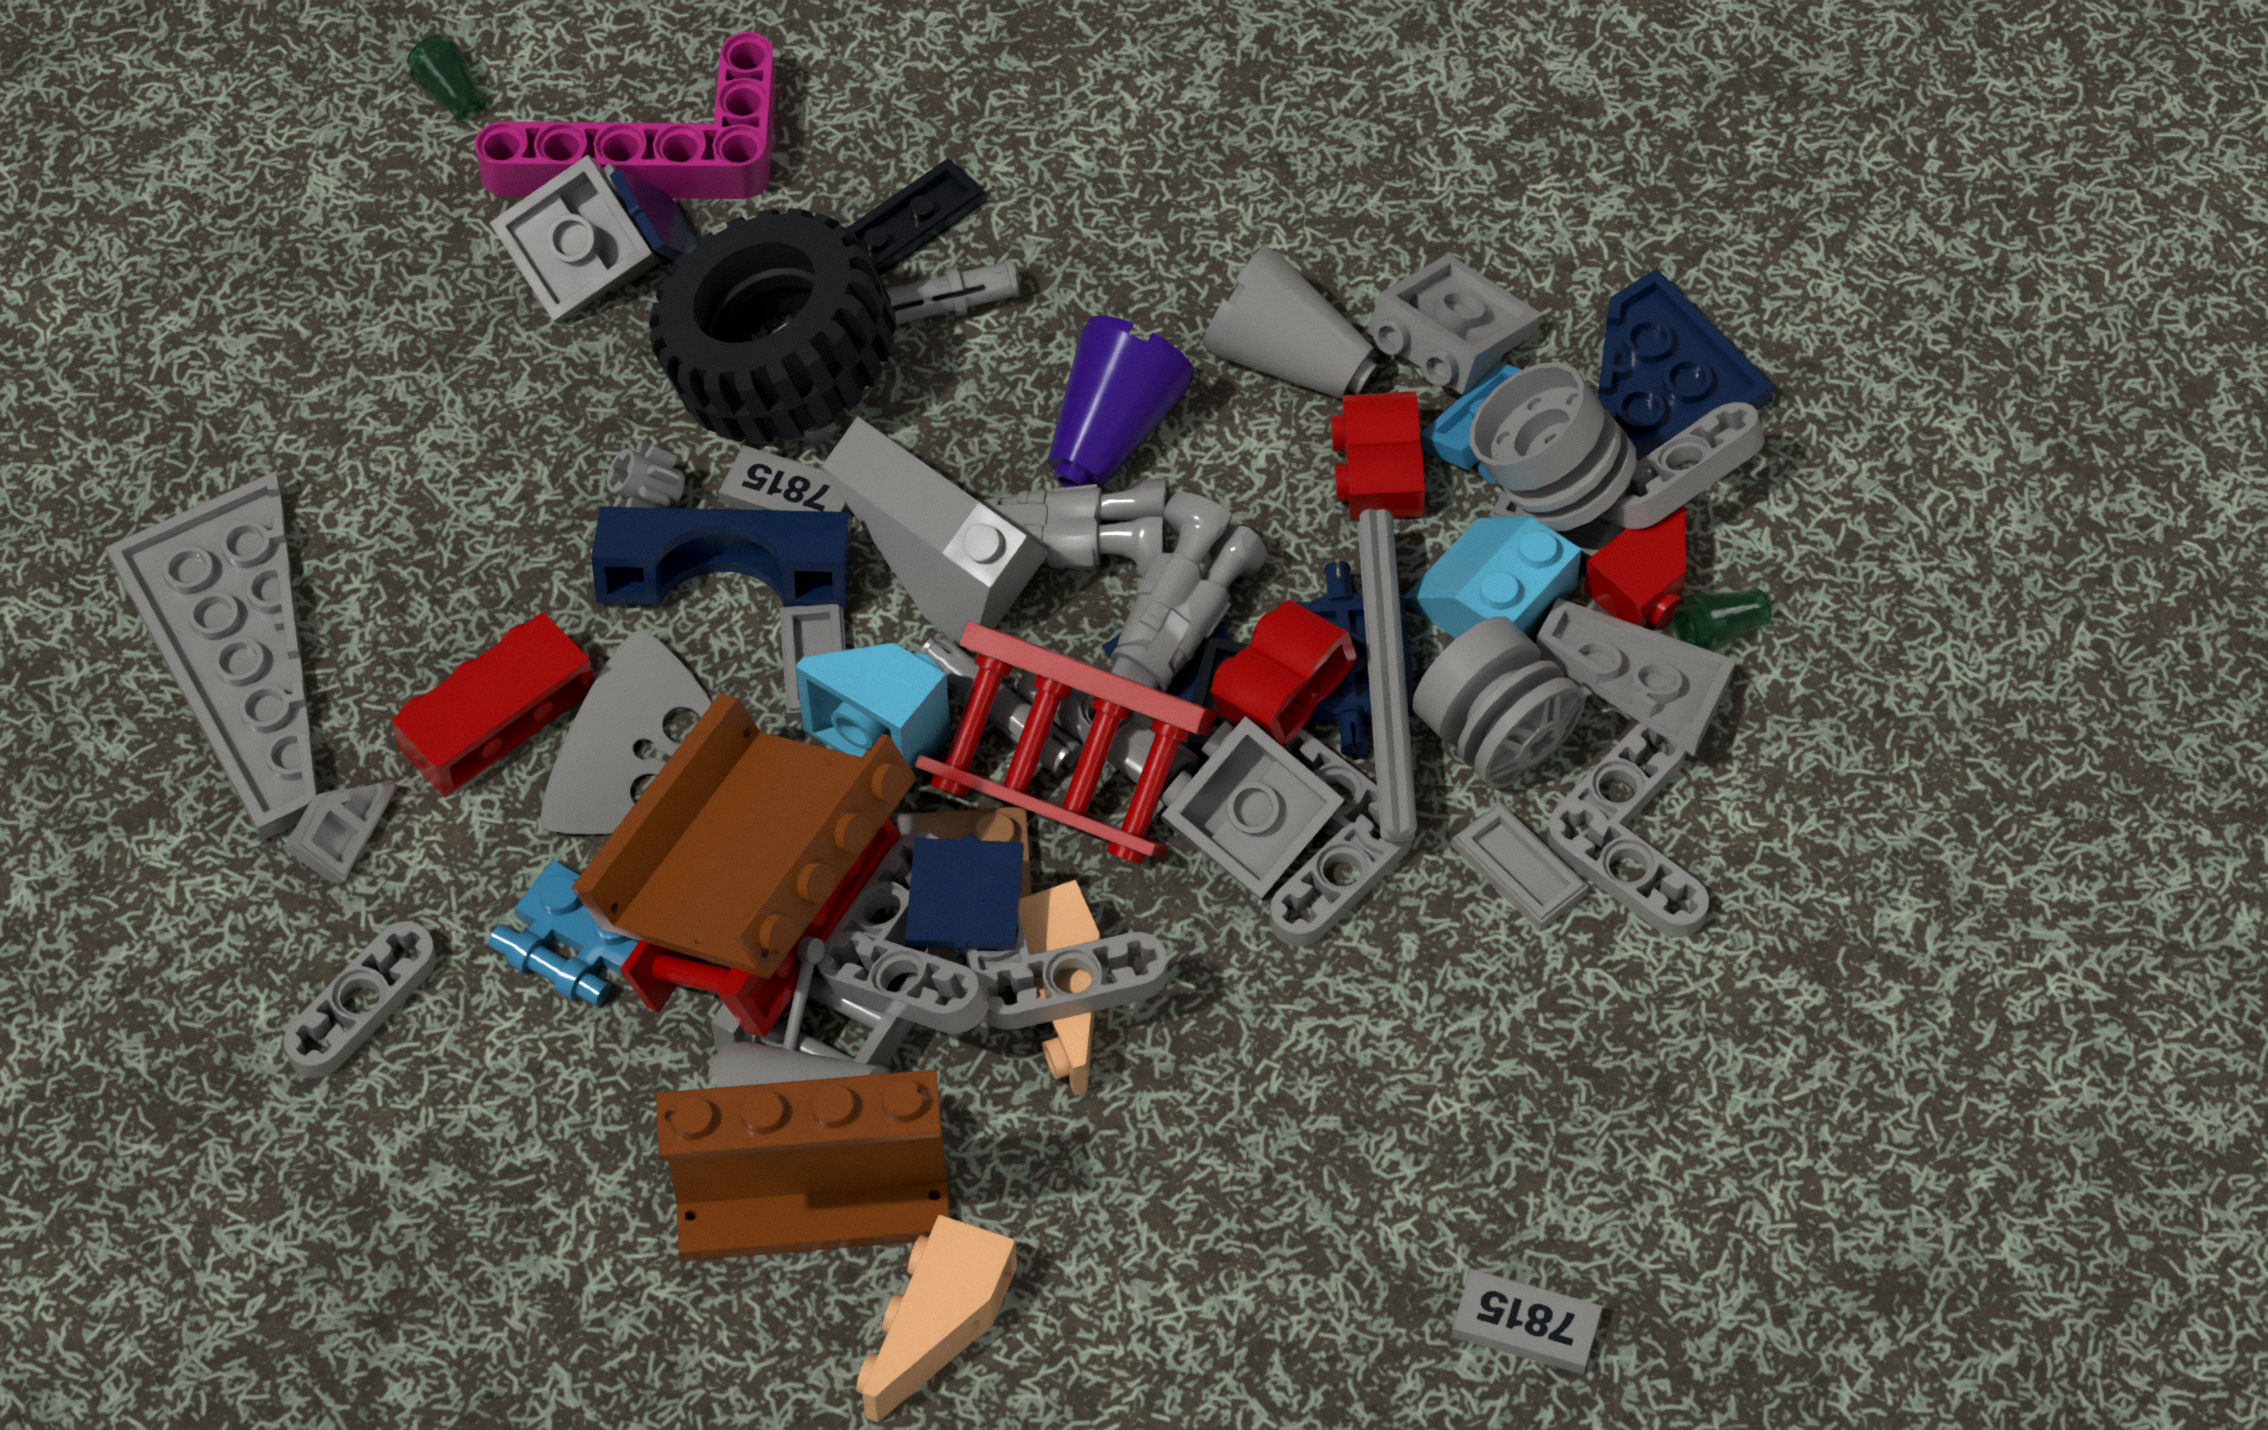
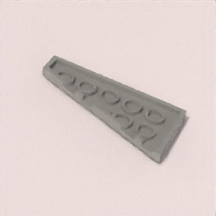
[105,471,318,841]

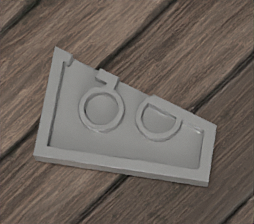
[1535,598,1737,756]

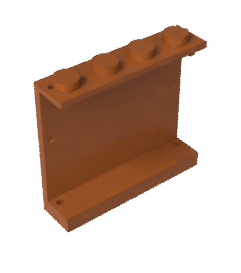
[571,694,917,979]
[656,1069,950,1262]

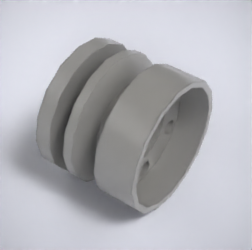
[1469,362,1636,531]
[1413,616,1586,789]

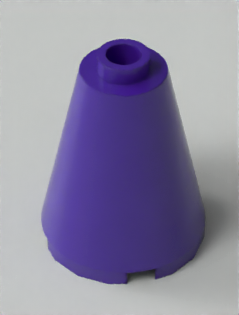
[1048,315,1195,489]

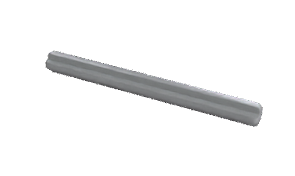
[1358,508,1417,843]

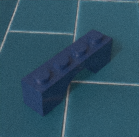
[591,506,852,609]

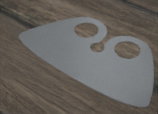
[541,629,712,835]

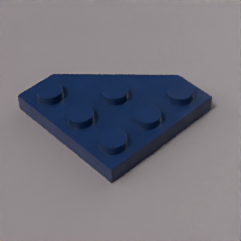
[1598,268,1774,461]

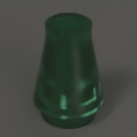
[407,35,486,122]
[1673,588,1772,652]

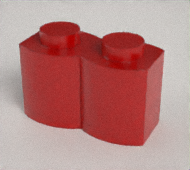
[1331,391,1425,520]
[1210,599,1357,747]

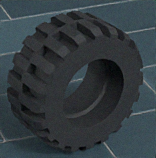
[649,208,896,444]

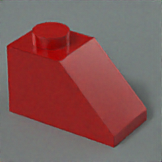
[1583,504,1686,629]

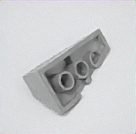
[822,416,1049,653]

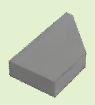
[284,781,399,884]

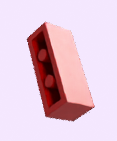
[391,612,594,798]

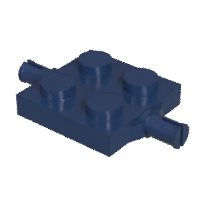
[1278,561,1414,757]

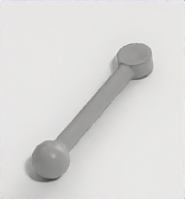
[782,936,825,1050]

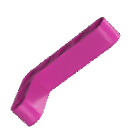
[474,32,777,199]

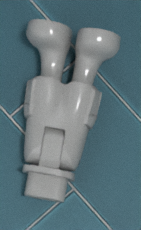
[983,478,1171,579]
[1110,492,1267,692]

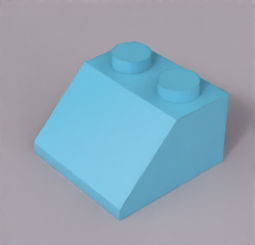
[1404,516,1581,639]
[795,643,951,781]

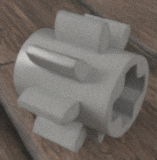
[607,440,685,508]

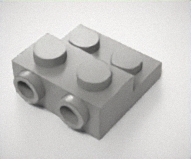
[489,155,663,324]
[1367,253,1543,395]
[1159,716,1345,900]

